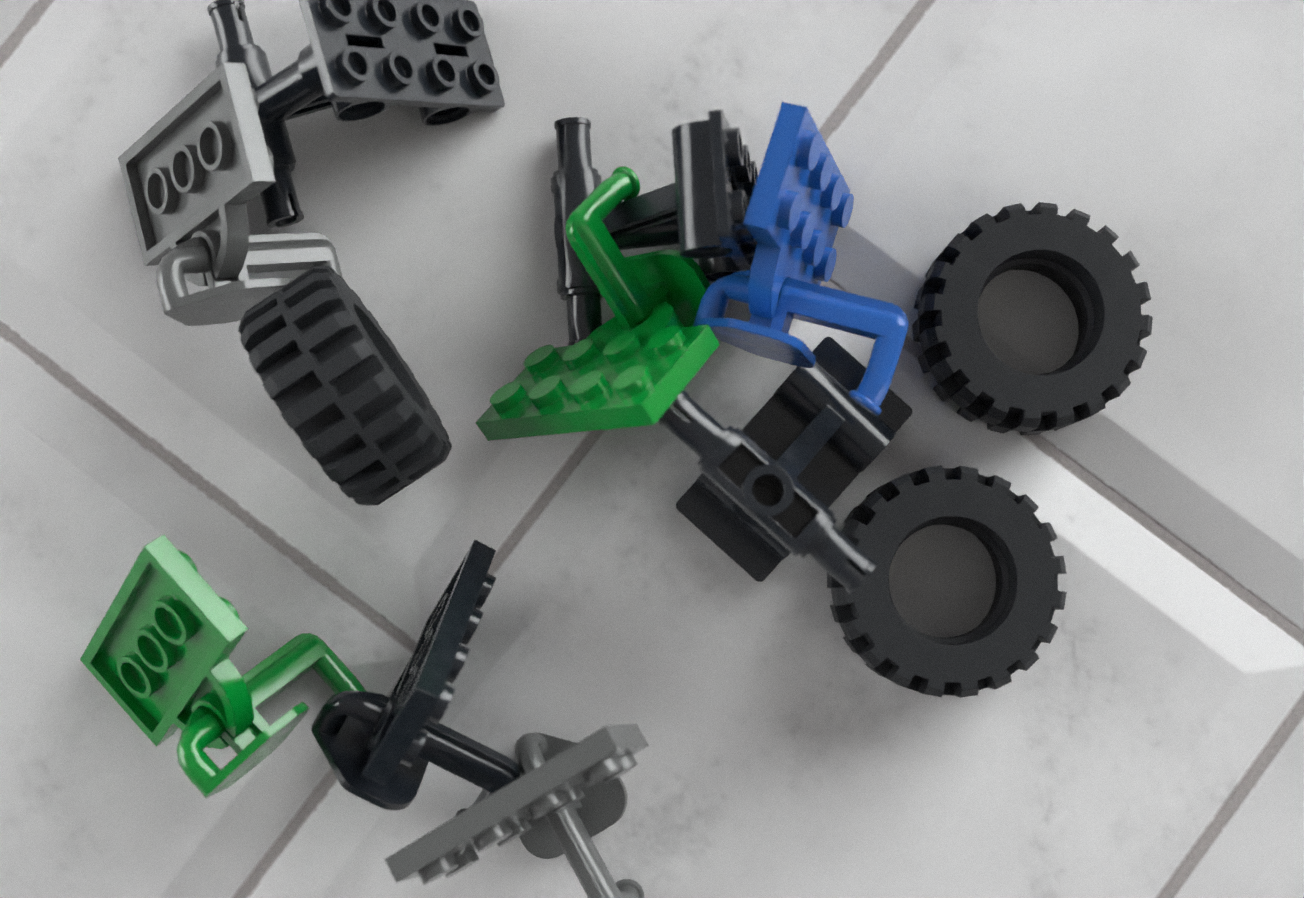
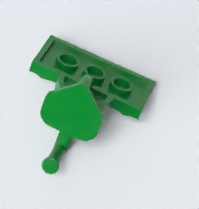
[475,166,720,441]
[80,534,366,798]

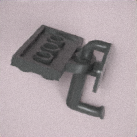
[118,62,343,326]
[385,724,649,898]

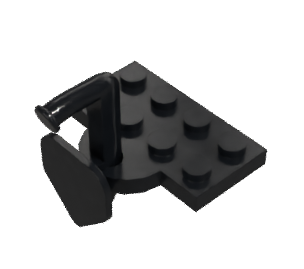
[311,540,520,816]

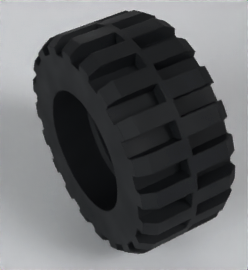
[912,202,1153,435]
[238,266,452,506]
[827,465,1067,698]

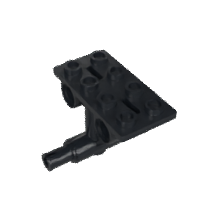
[207,0,505,228]
[550,109,758,345]
[657,337,913,594]

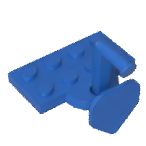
[692,102,909,415]

